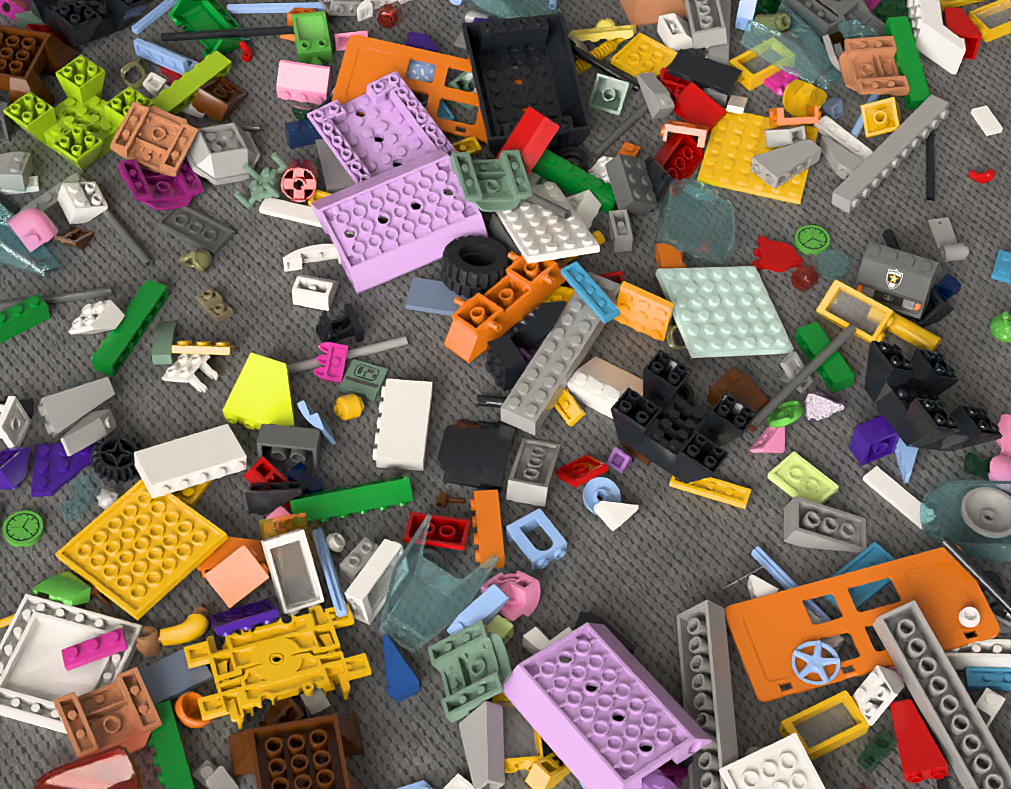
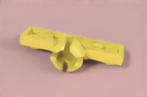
[568,18,637,42]

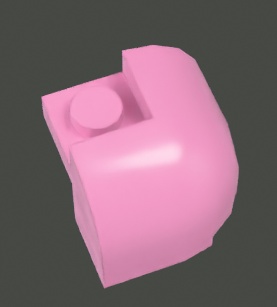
[6,208,59,252]
[481,571,540,622]

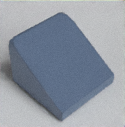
[822,97,845,121]

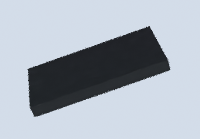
[667,49,742,96]

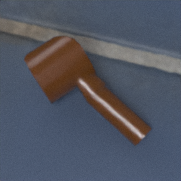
[436,493,465,508]
[90,585,112,607]

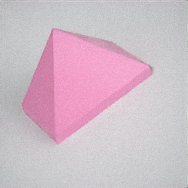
[334,31,368,51]
[750,426,785,453]

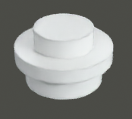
[326,533,345,552]
[958,607,980,628]

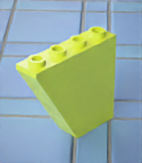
[222,353,296,430]

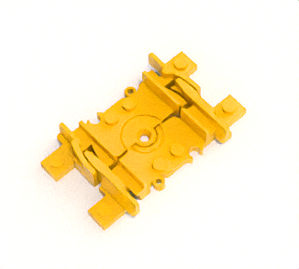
[183,603,371,729]

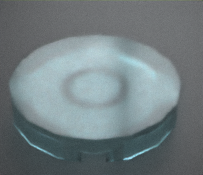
[814,250,851,281]

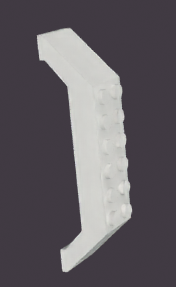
[907,0,966,75]

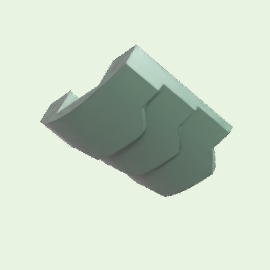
[449,150,533,212]
[428,619,513,723]

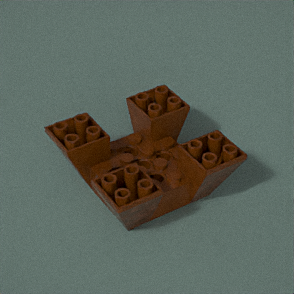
[0,25,79,107]
[228,713,368,789]

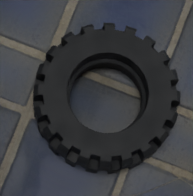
[441,235,512,299]

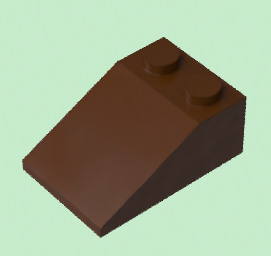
[191,76,248,123]
[707,366,776,432]

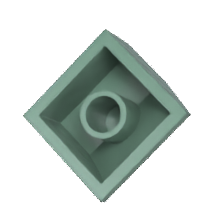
[588,73,633,116]

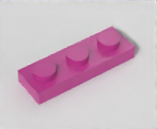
[61,628,128,671]

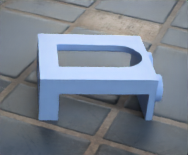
[506,508,567,571]

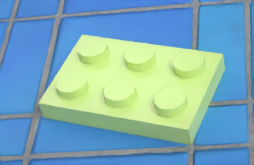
[767,451,839,504]

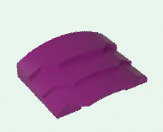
[118,157,204,210]

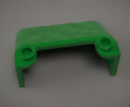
[168,0,250,58]

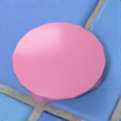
[988,455,1011,493]

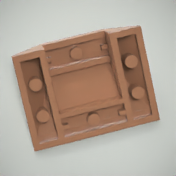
[619,0,687,27]

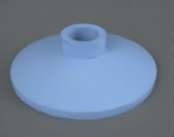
[583,477,621,515]

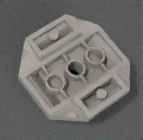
[186,123,260,186]

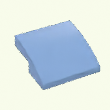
[297,400,336,445]

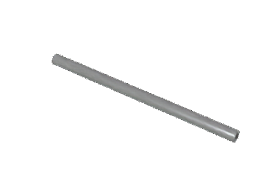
[286,336,408,374]

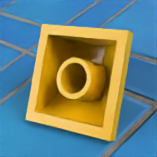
[861,97,901,138]

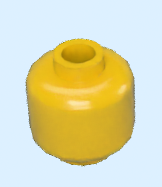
[334,394,364,421]

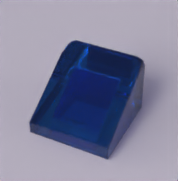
[935,274,961,300]

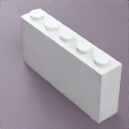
[373,379,433,471]
[134,424,246,499]

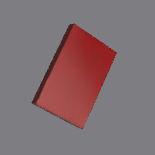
[672,81,727,133]

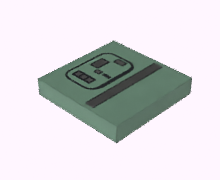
[339,359,389,401]

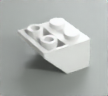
[657,13,694,51]
[57,181,108,224]
[292,274,339,311]
[69,300,125,334]
[853,665,904,726]

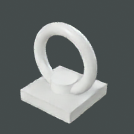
[0,396,31,448]

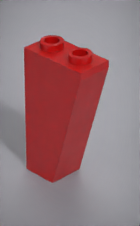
[890,699,949,783]

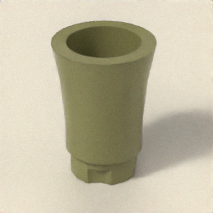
[753,13,791,36]

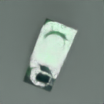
[857,730,897,774]

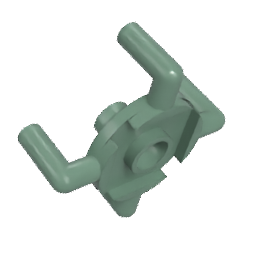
[234,152,288,208]

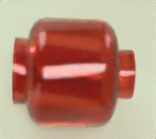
[377,4,399,29]
[791,265,818,292]

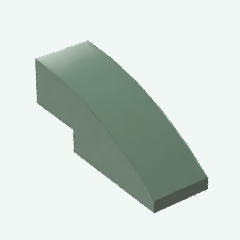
[151,322,177,365]

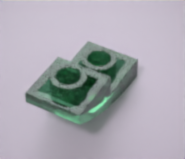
[292,106,314,120]

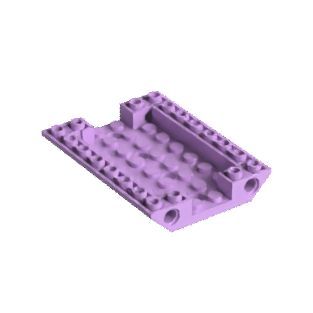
[307,71,457,220]
[310,149,488,294]
[503,622,712,789]

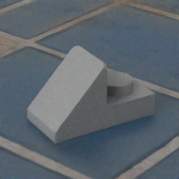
[780,351,813,393]
[192,760,239,789]

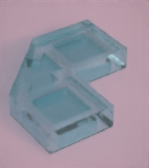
[838,19,880,39]
[57,475,95,523]

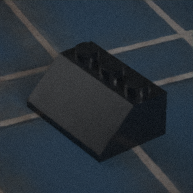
[907,285,953,328]
[510,301,567,352]

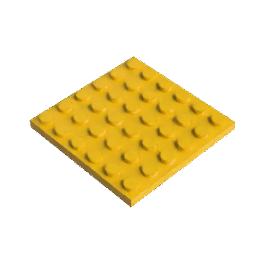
[697,108,819,204]
[55,479,228,621]

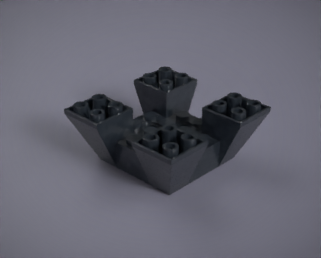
[24,0,154,47]
[864,340,1003,452]
[610,350,758,484]

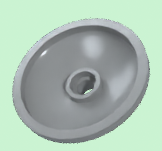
[961,487,1011,538]

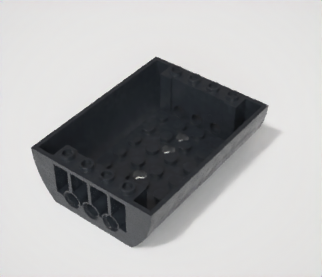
[462,13,591,157]

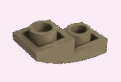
[196,287,234,324]

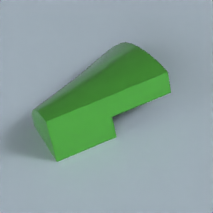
[33,571,91,606]

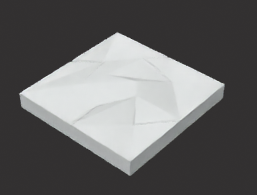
[0,594,144,734]

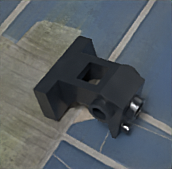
[316,303,364,343]

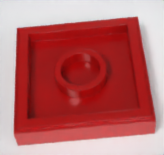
[554,454,608,488]

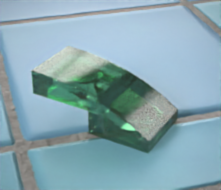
[963,452,993,479]

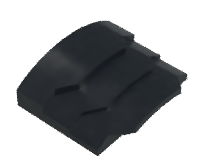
[438,419,517,493]

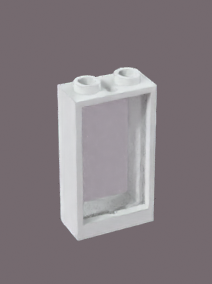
[261,528,324,616]
[345,539,408,625]

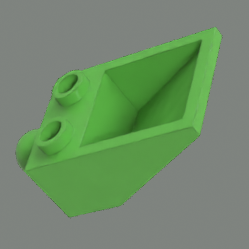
[292,11,332,66]

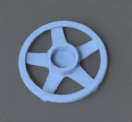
[792,640,840,685]

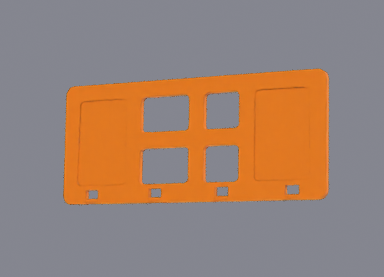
[331,35,527,143]
[724,545,1000,702]

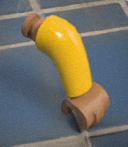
[136,606,209,657]

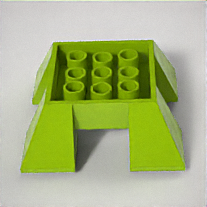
[3,55,154,171]

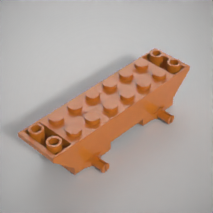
[444,251,568,363]

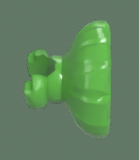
[989,311,1011,343]

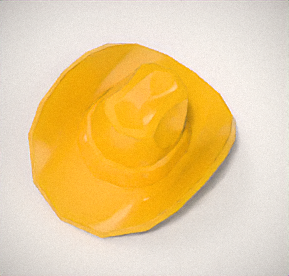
[782,80,828,117]

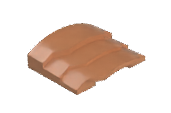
[838,36,910,96]
[110,101,199,177]
[54,667,162,764]

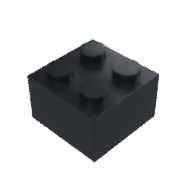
[485,334,526,392]

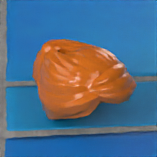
[174,691,212,728]

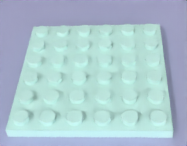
[655,266,794,358]

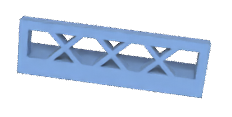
[133,38,198,75]

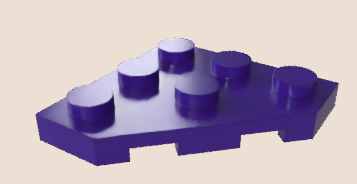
[31,442,95,497]

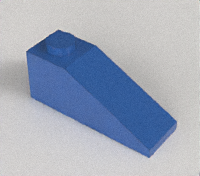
[383,634,420,703]

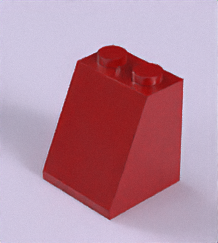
[942,7,982,60]

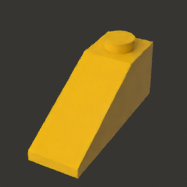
[525,752,571,789]

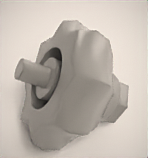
[96,488,119,510]

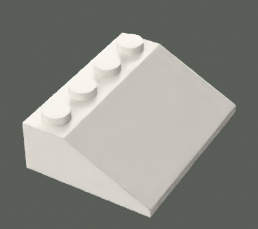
[567,356,643,419]

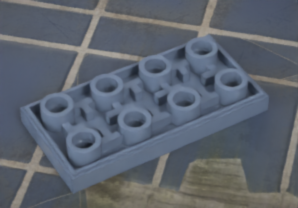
[405,277,471,316]
[138,644,213,704]

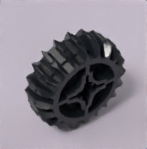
[91,432,143,484]

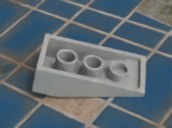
[0,152,34,192]
[506,437,561,507]
[784,496,867,553]

